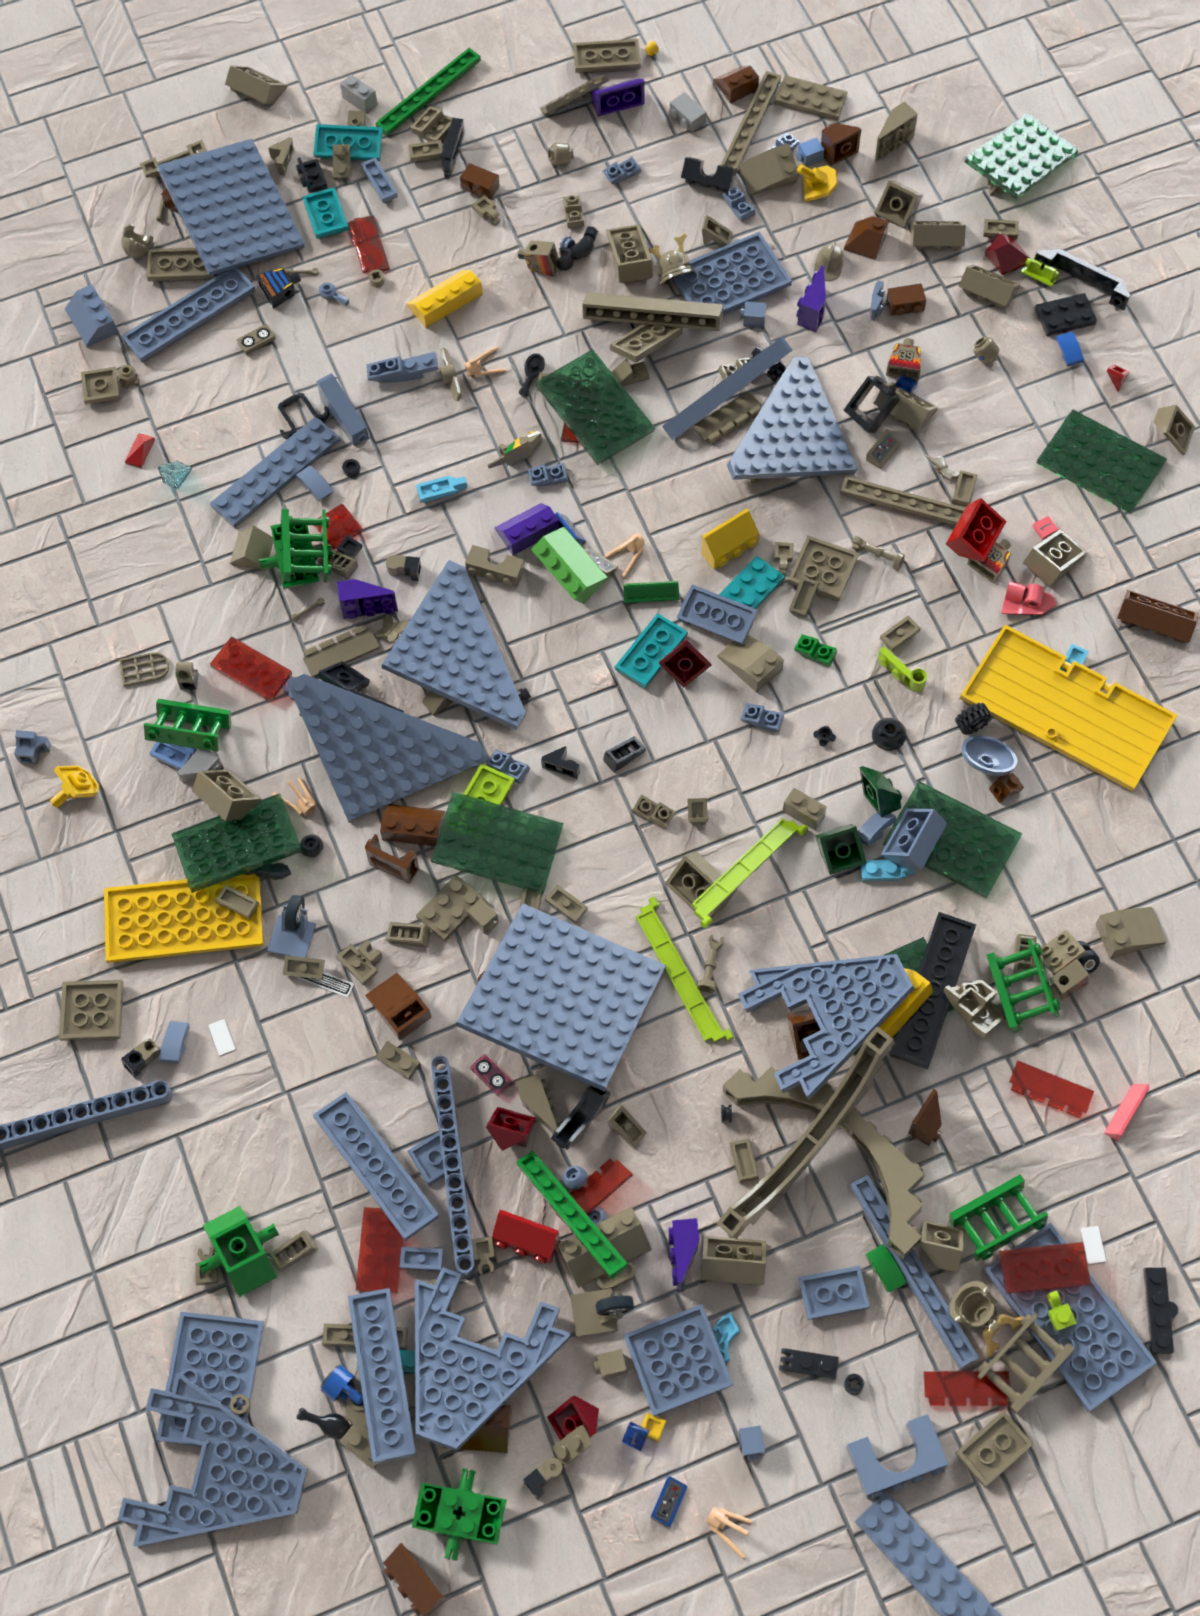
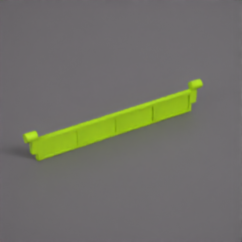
[691,818,808,928]
[636,897,734,1043]

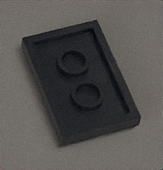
[1035,293,1097,336]

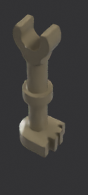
[852,536,905,571]
[697,935,724,993]

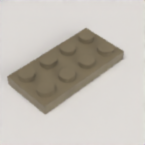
[573,39,641,73]
[775,75,848,121]
[147,248,216,281]
[610,324,683,362]

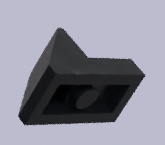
[541,746,580,779]

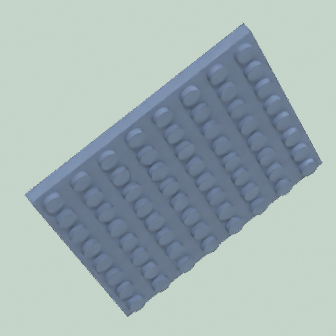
[456,903,666,1092]

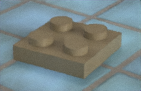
[81,366,120,405]

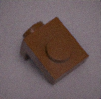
[989,773,1024,803]

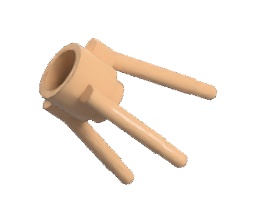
[464,347,505,378]
[604,533,645,578]
[272,777,317,816]
[706,1507,752,1559]

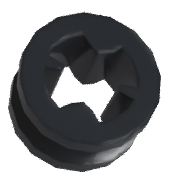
[721,1105,732,1123]
[844,1373,864,1395]

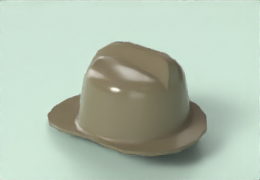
[814,242,845,281]

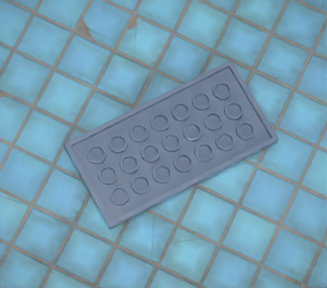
[983,1222,1157,1413]

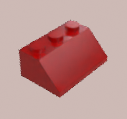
[946,498,1007,562]
[492,1209,560,1264]

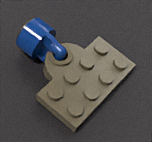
[320,1365,416,1470]

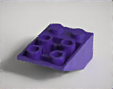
[796,266,826,332]
[337,579,398,619]
[668,1218,699,1292]

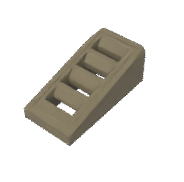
[318,549,358,579]
[386,922,430,947]
[1013,934,1037,978]
[270,1230,318,1272]

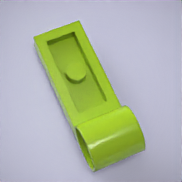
[878,646,927,692]

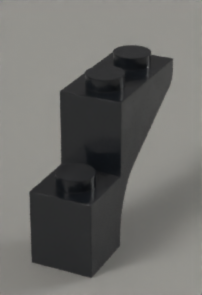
[551,1085,611,1150]

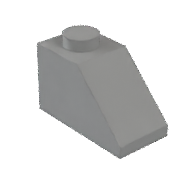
[177,749,222,783]

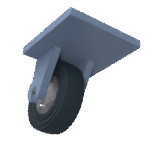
[267,895,316,958]

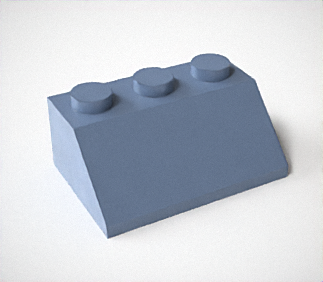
[65,284,118,347]
[881,808,947,870]

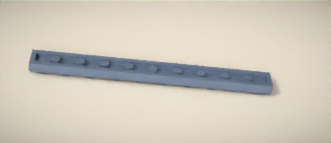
[849,1175,979,1369]

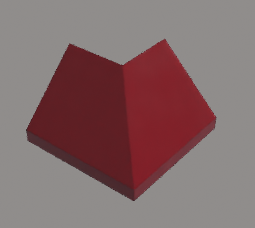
[985,233,1031,275]
[659,639,712,688]
[486,1106,536,1151]
[547,1395,599,1441]

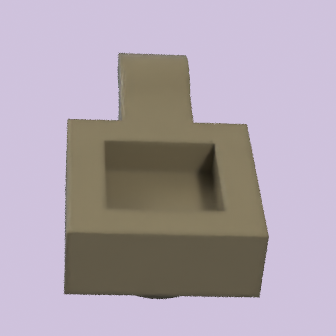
[472,195,500,224]
[774,542,793,575]

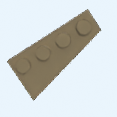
[540,75,609,115]

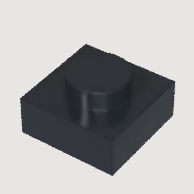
[337,535,363,558]

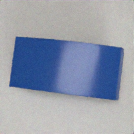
[1056,332,1084,367]

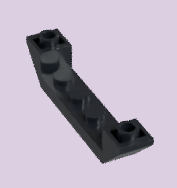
[1034,249,1130,311]

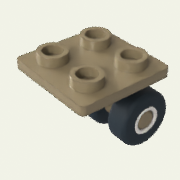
[1040,930,1100,975]

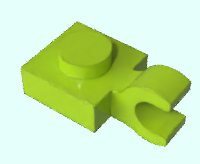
[1047,1291,1077,1332]

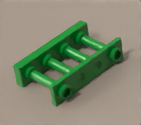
[280,509,332,582]
[144,699,232,752]
[986,939,1061,1032]
[949,1174,1048,1262]

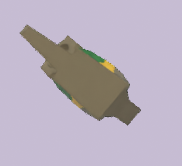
[487,431,542,469]

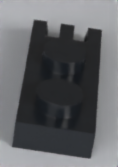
[779,1348,839,1380]

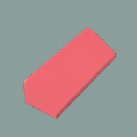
[1105,1084,1150,1141]

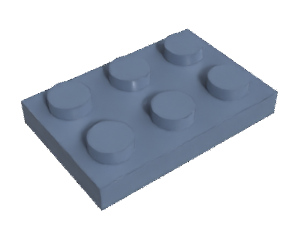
[798,1266,870,1321]

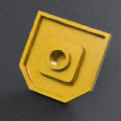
[797,164,838,202]
[50,765,99,808]

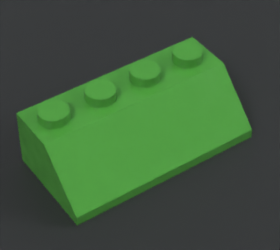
[531,527,608,604]

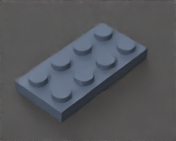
[677,584,759,645]

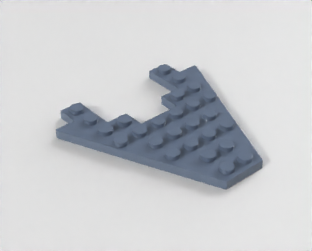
[738,954,914,1100]
[415,1267,571,1451]
[118,1372,308,1546]

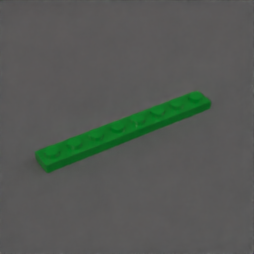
[375,48,481,136]
[516,1150,628,1280]

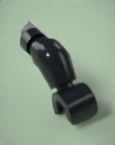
[557,226,598,271]

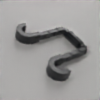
[278,392,330,439]

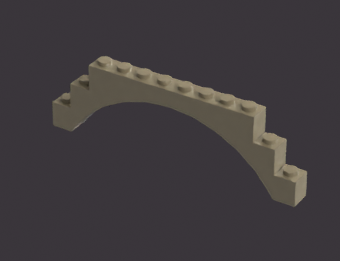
[716,1026,896,1240]
[723,1066,924,1260]

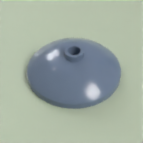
[961,736,1018,776]

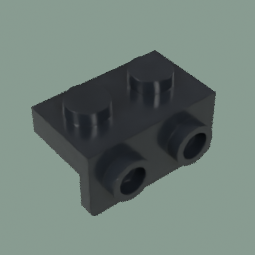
[296,157,328,193]

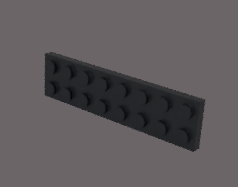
[889,912,977,1069]

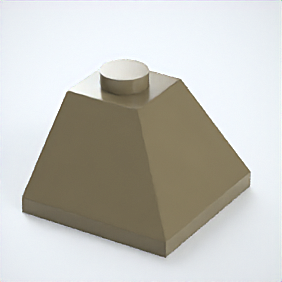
[1153,405,1195,455]
[920,1220,964,1272]

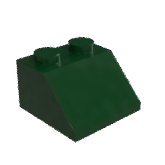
[859,766,902,817]
[815,824,867,875]

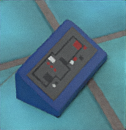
[555,512,586,545]
[651,1475,688,1527]

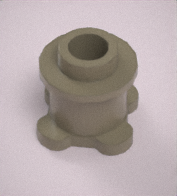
[118,365,139,389]

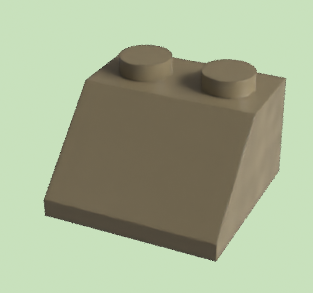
[874,180,924,227]

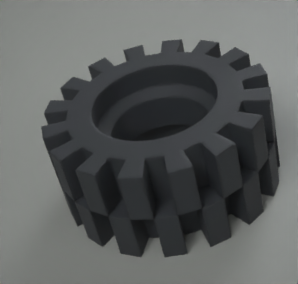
[955,702,993,735]

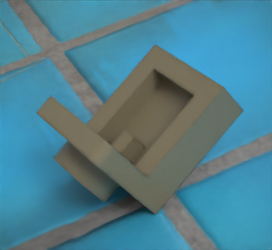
[687,798,708,826]

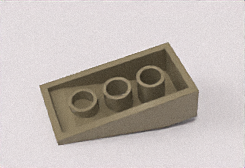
[606,224,653,283]

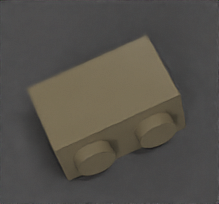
[783,788,827,830]

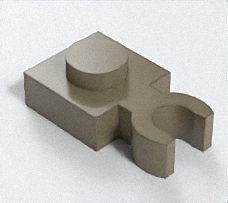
[472,1236,495,1275]
[195,1247,218,1286]

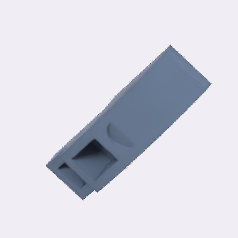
[366,352,439,382]

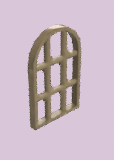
[119,652,169,687]

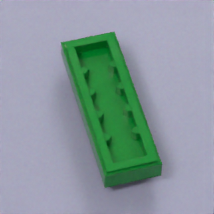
[623,581,679,603]

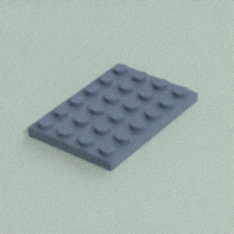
[671,231,792,314]
[156,1312,264,1447]

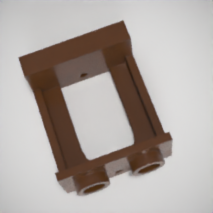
[365,834,419,884]

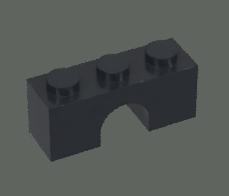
[681,157,737,192]

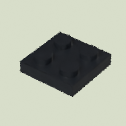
[317,661,370,692]

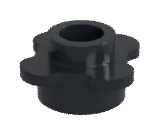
[813,726,836,747]

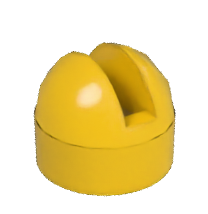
[645,40,659,56]

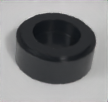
[342,459,361,477]

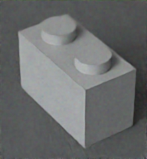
[340,74,377,114]
[669,92,707,133]

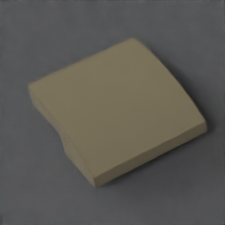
[410,106,453,142]

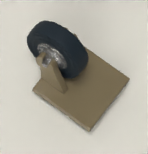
[570,1289,634,1337]

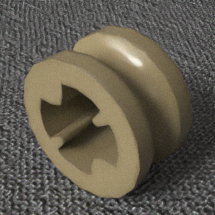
[368,269,385,287]
[230,1394,251,1415]

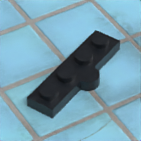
[1143,1267,1179,1354]

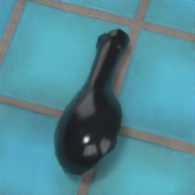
[518,353,545,397]
[296,1408,351,1439]

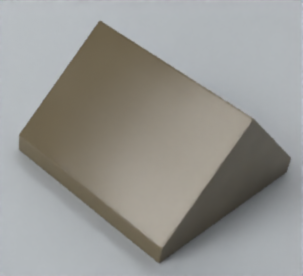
[230,525,274,570]

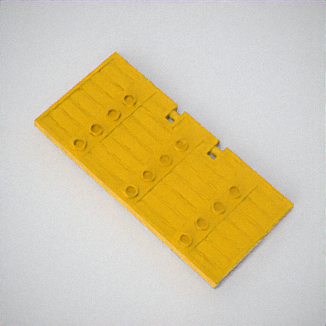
[960,625,1178,792]

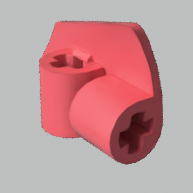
[1001,581,1057,615]

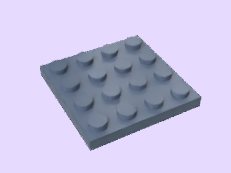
[623,1304,733,1416]

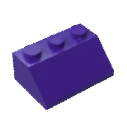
[591,78,645,117]
[495,503,559,555]

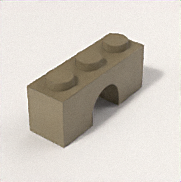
[465,545,525,587]

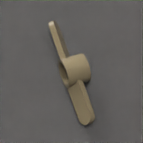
[440,347,461,401]

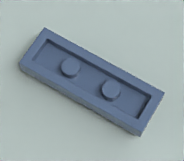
[361,157,398,203]

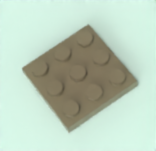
[788,536,859,601]
[59,980,124,1041]

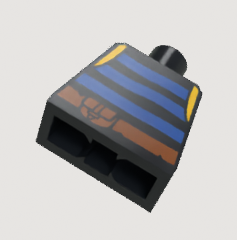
[256,267,301,309]

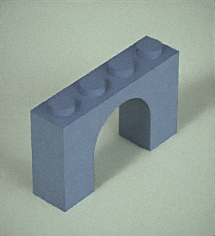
[846,1414,948,1499]

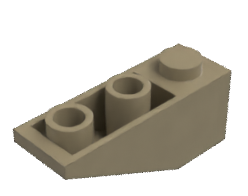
[515,1074,560,1134]

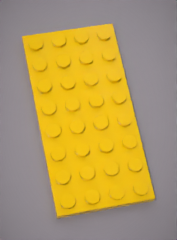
[104,873,264,963]

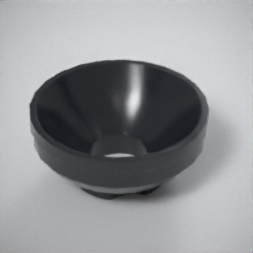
[872,718,906,751]

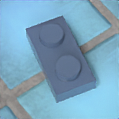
[400,1247,443,1271]

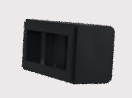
[603,736,646,772]

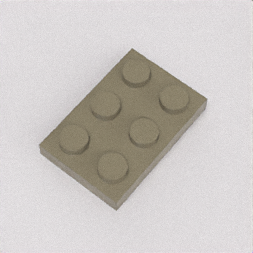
[416,875,485,942]
[955,1410,1033,1488]

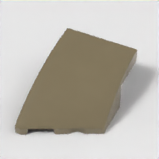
[944,980,1006,1039]

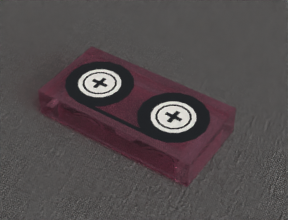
[470,1054,512,1097]

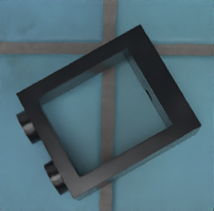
[843,375,900,433]

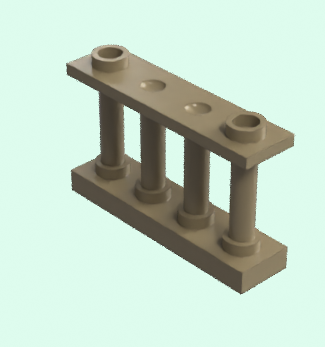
[977,1313,1074,1414]

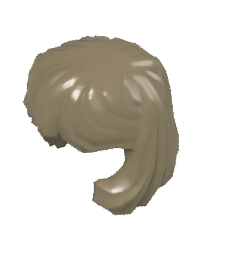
[121,224,154,258]

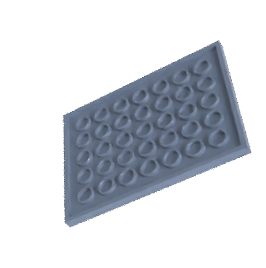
[157,139,305,276]

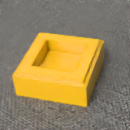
[639,1413,666,1442]

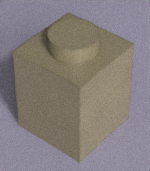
[467,898,498,933]
[594,1349,627,1380]

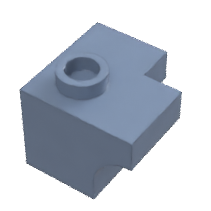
[14,730,51,764]

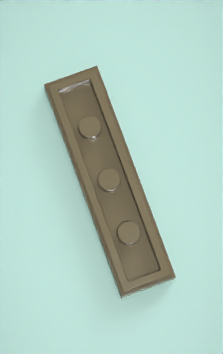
[322,1323,408,1350]

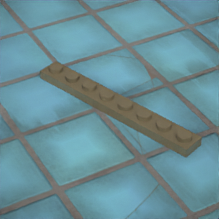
[721,71,781,176]
[840,476,966,526]

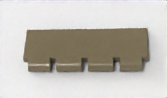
[692,391,761,444]
[303,624,380,677]

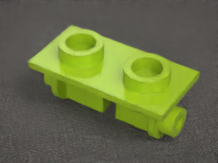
[1021,258,1059,287]

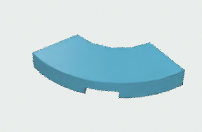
[712,1312,740,1363]

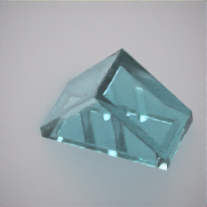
[158,461,192,490]

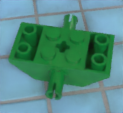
[259,524,333,589]
[198,1206,279,1298]
[412,1469,507,1561]

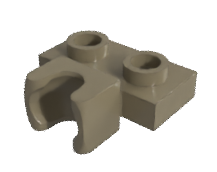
[336,940,382,986]

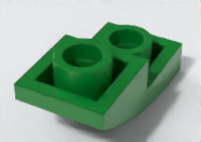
[794,634,837,667]
[865,1244,907,1293]

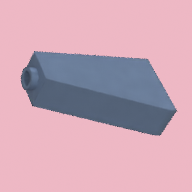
[317,373,369,445]

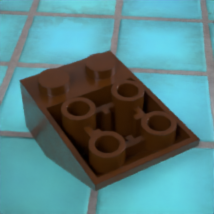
[365,973,432,1041]

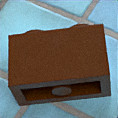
[460,163,500,200]
[886,283,926,316]

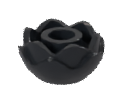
[299,834,324,857]

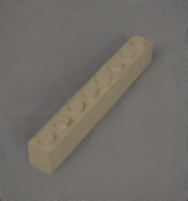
[582,292,723,331]

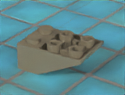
[875,101,918,161]

